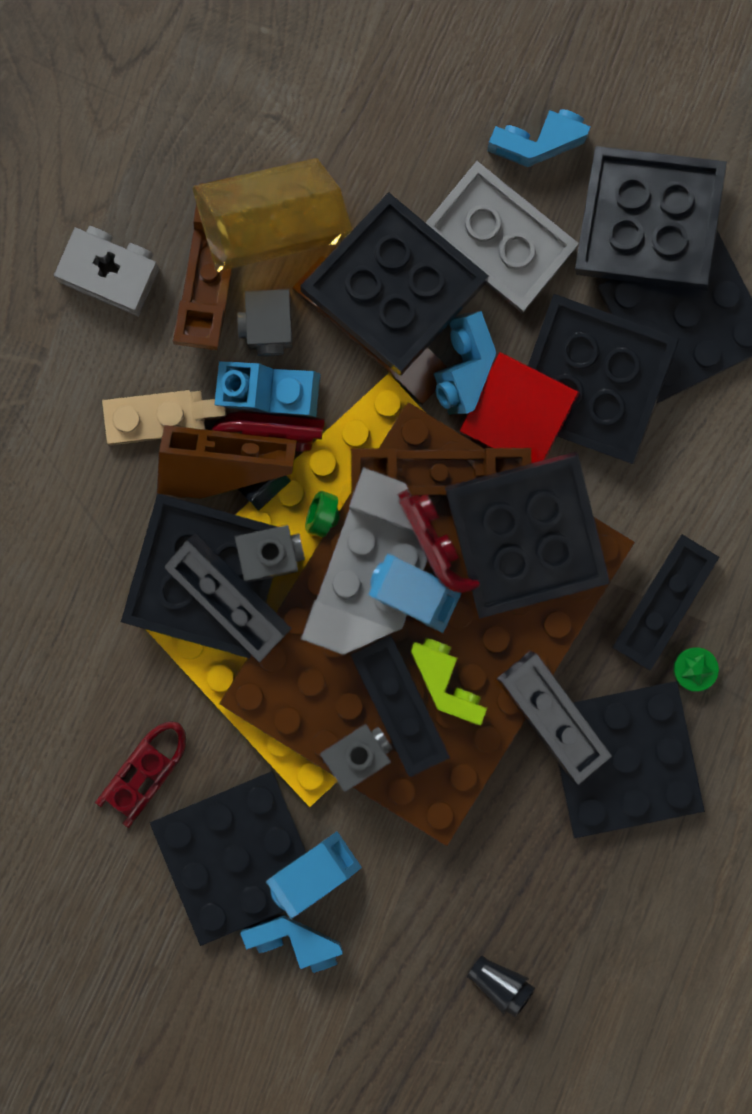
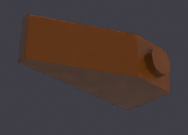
[157,425,297,499]

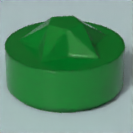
[305,491,340,538]
[673,647,719,692]

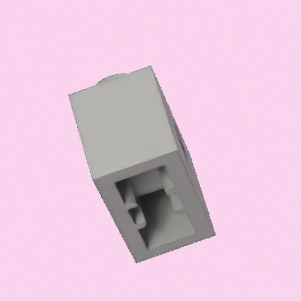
[54,226,159,317]

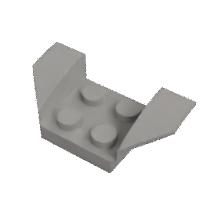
[301,468,427,654]

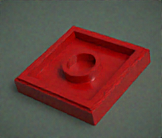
[460,352,580,464]

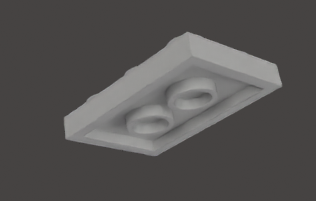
[426,161,579,314]

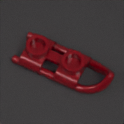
[211,411,325,451]
[398,489,480,593]
[95,721,186,828]

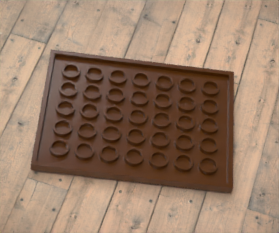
[219,402,635,846]

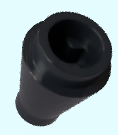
[467,956,536,1017]

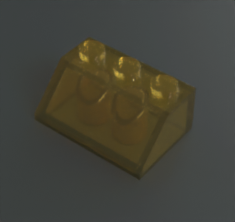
[192,158,352,272]

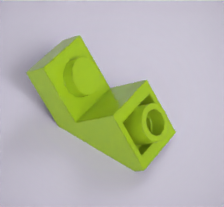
[411,638,487,726]

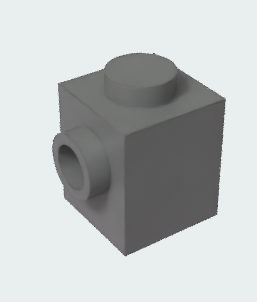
[237,289,293,357]
[235,525,305,583]
[320,724,393,792]

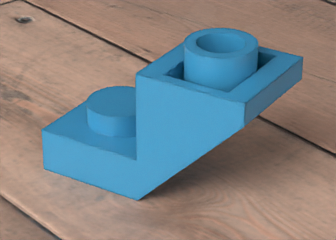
[487,109,591,167]
[434,311,497,415]
[214,361,321,417]
[368,553,462,633]
[266,831,362,919]
[240,915,343,973]

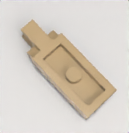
[102,390,227,445]

